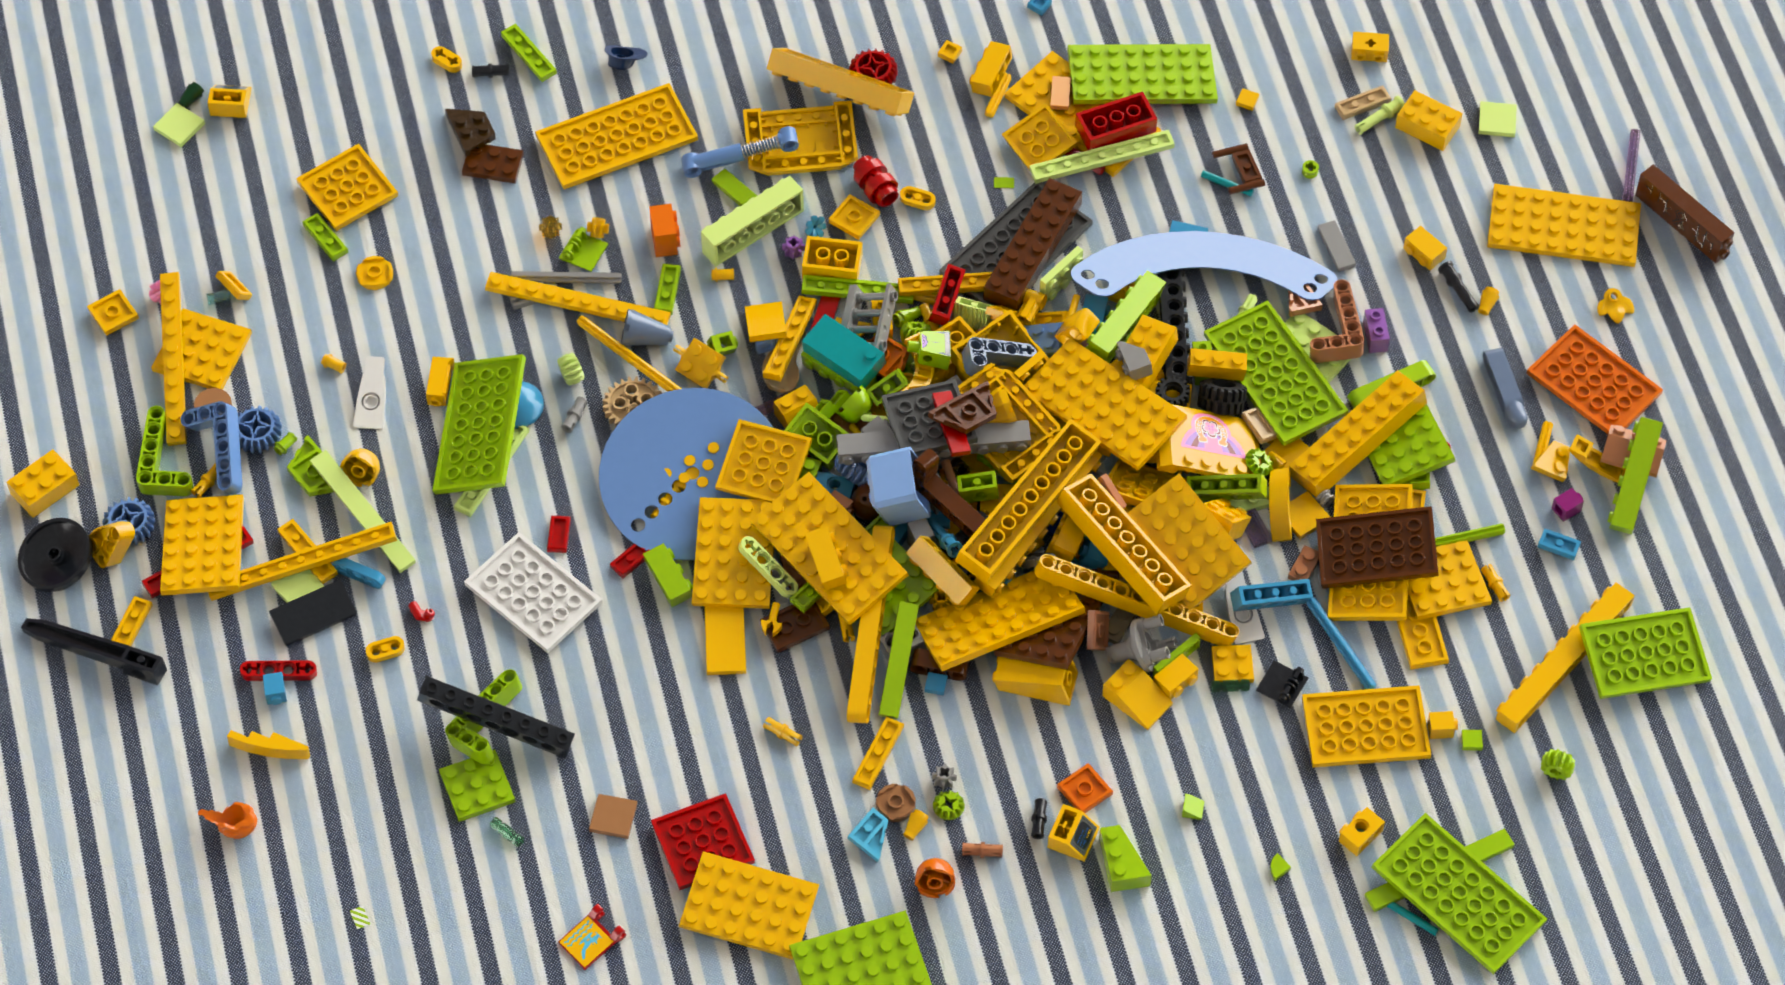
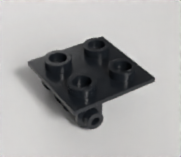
[1256,660,1309,708]

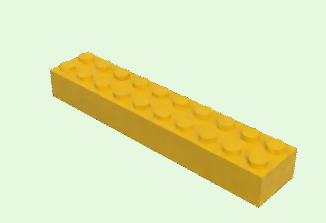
[955,418,1101,584]

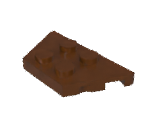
[928,381,997,434]

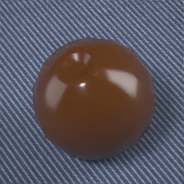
[851,483,879,522]

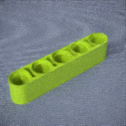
[1347,360,1436,408]

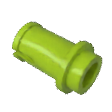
[273,432,297,455]

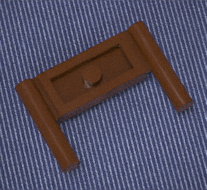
[1212,143,1265,195]

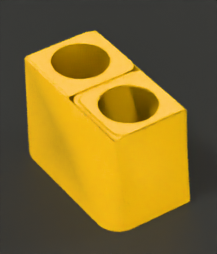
[1054,308,1100,345]

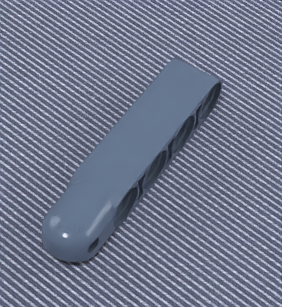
[1482,348,1528,429]

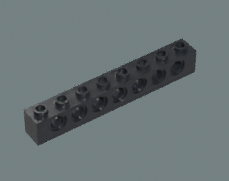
[1157,269,1192,384]
[417,676,575,758]

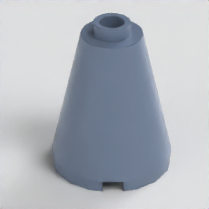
[621,309,674,346]

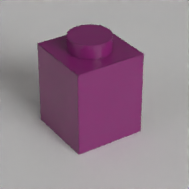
[1551,488,1584,522]

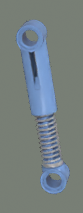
[681,126,799,178]

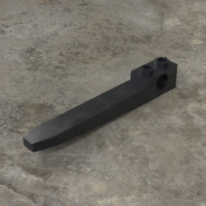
[21,618,167,685]

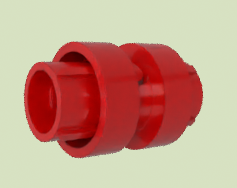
[853,155,899,207]

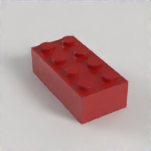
[1075,91,1158,150]

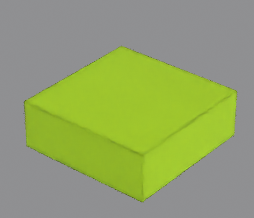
[1461,730,1483,751]

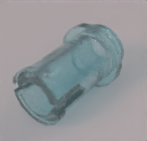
[207,288,231,305]

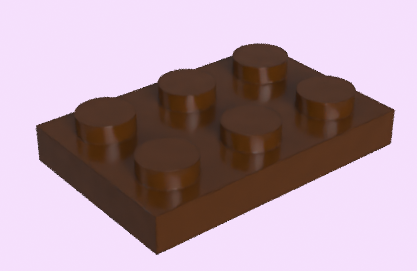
[462,144,524,184]
[760,602,830,653]

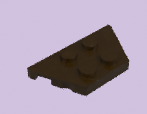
[445,108,496,157]

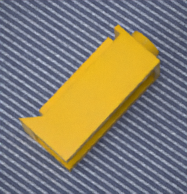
[426,356,455,406]

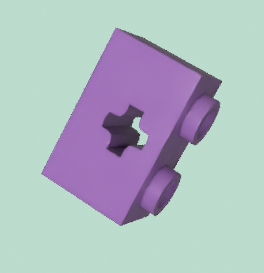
[1363,308,1390,353]

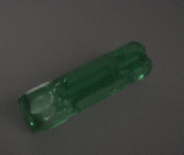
[1211,679,1250,692]
[490,817,525,847]

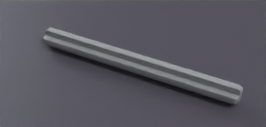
[511,271,622,284]

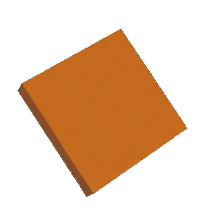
[1057,763,1113,813]

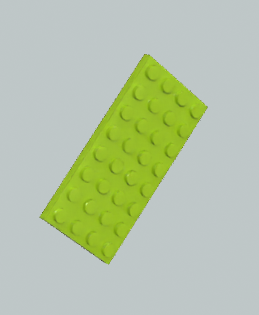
[1067,44,1218,104]
[1204,301,1349,446]
[432,354,526,495]
[1371,813,1547,975]

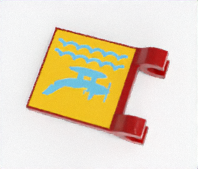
[558,904,627,970]

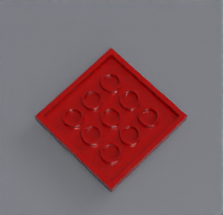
[651,793,755,891]

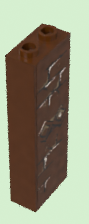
[1635,164,1735,263]

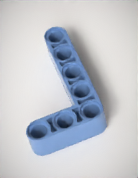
[180,401,242,495]

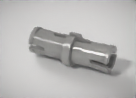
[561,396,588,433]

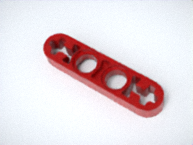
[240,660,317,681]

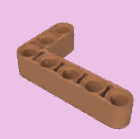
[1310,279,1364,363]

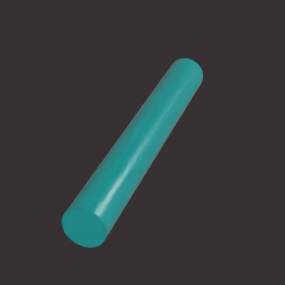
[1201,170,1254,197]
[1387,902,1439,936]

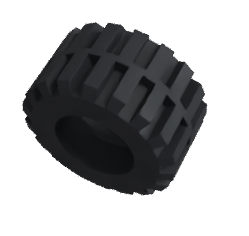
[1197,378,1247,415]

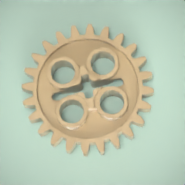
[603,376,662,428]

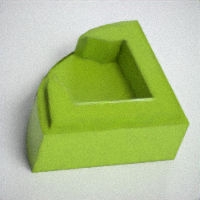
[1271,853,1291,881]

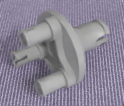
[1106,614,1178,673]

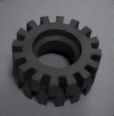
[1156,375,1190,407]

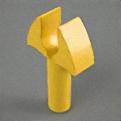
[761,602,782,637]

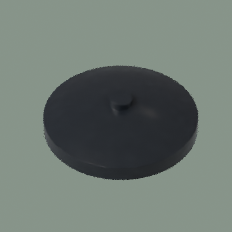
[18,518,93,592]

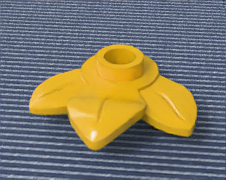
[1597,288,1634,324]

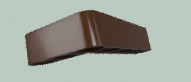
[912,448,986,538]

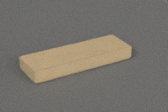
[1334,85,1392,120]

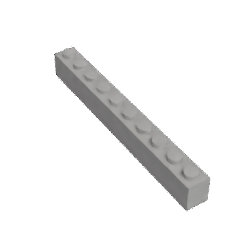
[837,420,1031,465]

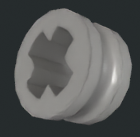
[1316,489,1335,508]

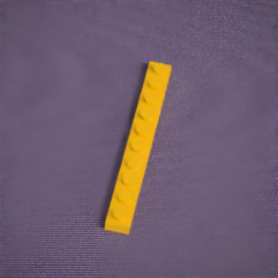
[160,272,187,446]
[485,272,671,325]
[208,522,397,601]

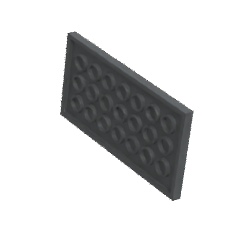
[939,182,1093,306]

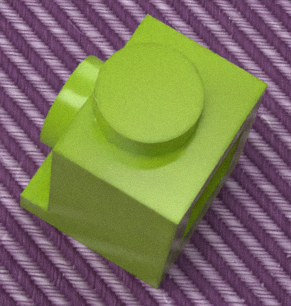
[707,331,738,355]

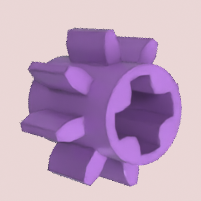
[782,235,805,259]

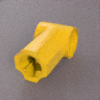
[1016,289,1047,326]

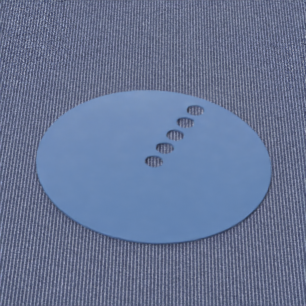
[599,388,773,560]

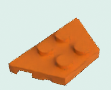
[866,336,910,378]

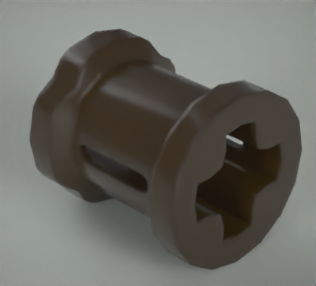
[950,458,970,477]

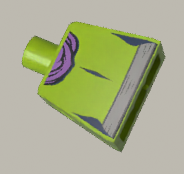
[907,331,951,370]

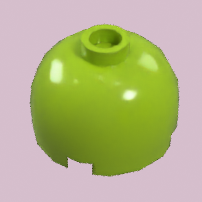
[836,385,873,423]

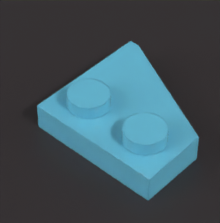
[847,808,888,862]

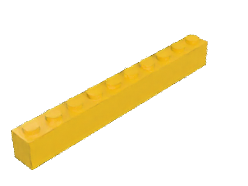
[974,451,1103,598]
[1496,582,1635,734]

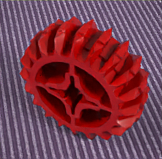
[849,48,898,84]

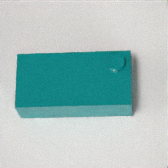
[802,314,886,388]

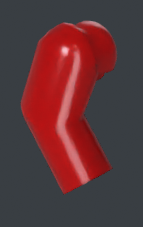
[408,601,435,622]

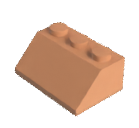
[1600,425,1667,478]

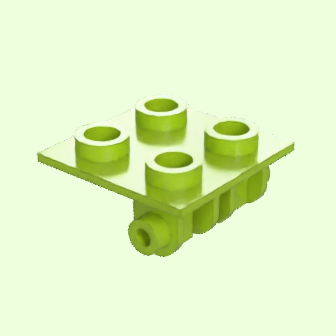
[559,227,608,272]

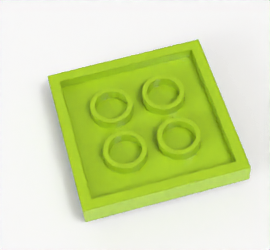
[439,750,516,822]

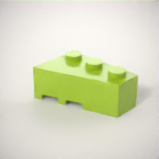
[1099,825,1152,892]

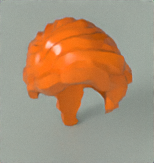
[198,802,257,839]

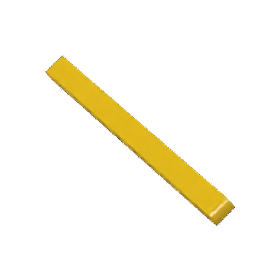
[847,525,895,724]
[1034,554,1239,646]

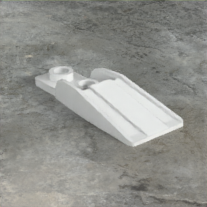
[353,356,386,429]
[1225,571,1265,644]

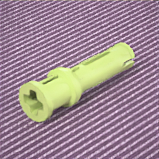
[1355,96,1405,135]

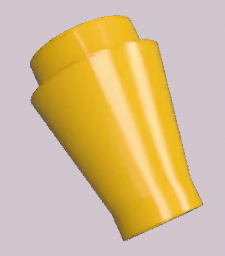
[1478,286,1499,316]
[903,809,929,841]

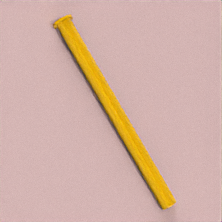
[576,316,682,392]

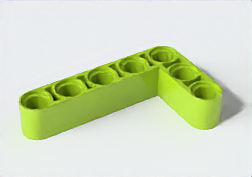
[136,405,194,497]
[445,669,522,764]

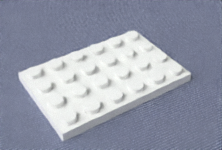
[464,532,602,653]

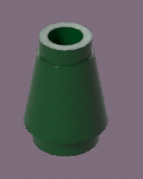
[178,82,204,109]

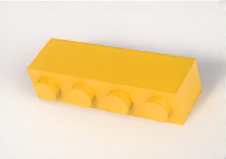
[906,536,980,606]

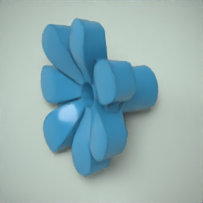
[805,215,826,237]

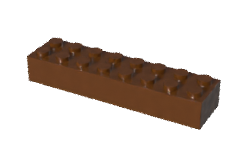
[983,178,1082,311]

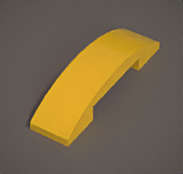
[1569,434,1626,483]
[1269,468,1292,542]

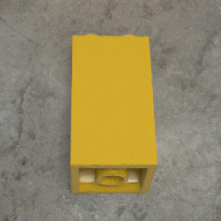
[992,656,1078,706]

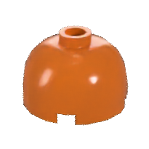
[915,858,955,898]

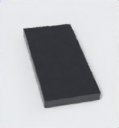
[269,579,357,647]

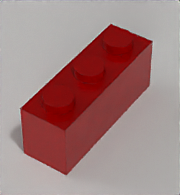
[928,264,966,326]

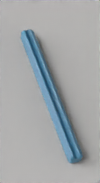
[1306,597,1376,689]

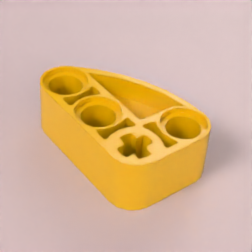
[89,521,135,568]

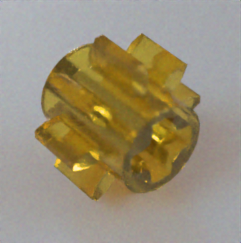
[539,215,562,239]

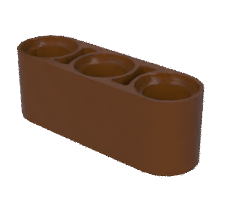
[910,648,969,681]

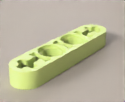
[738,536,798,598]

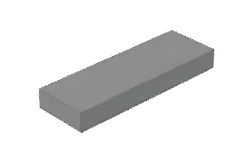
[1317,220,1356,272]

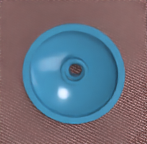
[514,381,544,429]

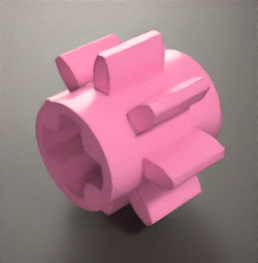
[149,280,161,305]

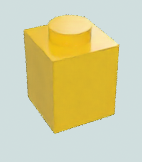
[1427,711,1458,739]

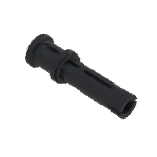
[1438,261,1479,313]

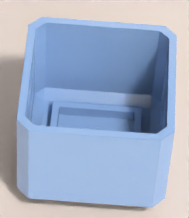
[866,447,931,526]

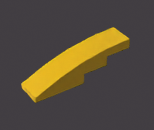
[227,730,310,759]

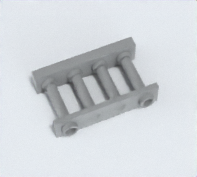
[841,283,898,353]

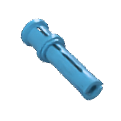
[928,518,963,558]

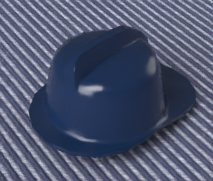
[604,45,648,70]

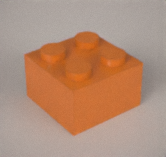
[649,204,681,258]

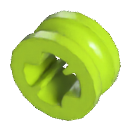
[1302,160,1319,179]

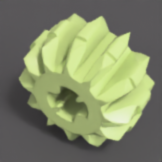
[557,353,584,386]

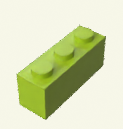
[643,543,693,607]

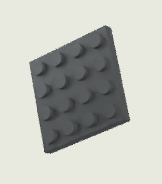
[881,379,978,456]

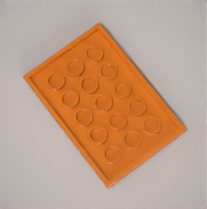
[1526,324,1663,434]

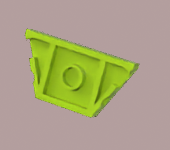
[287,435,334,497]

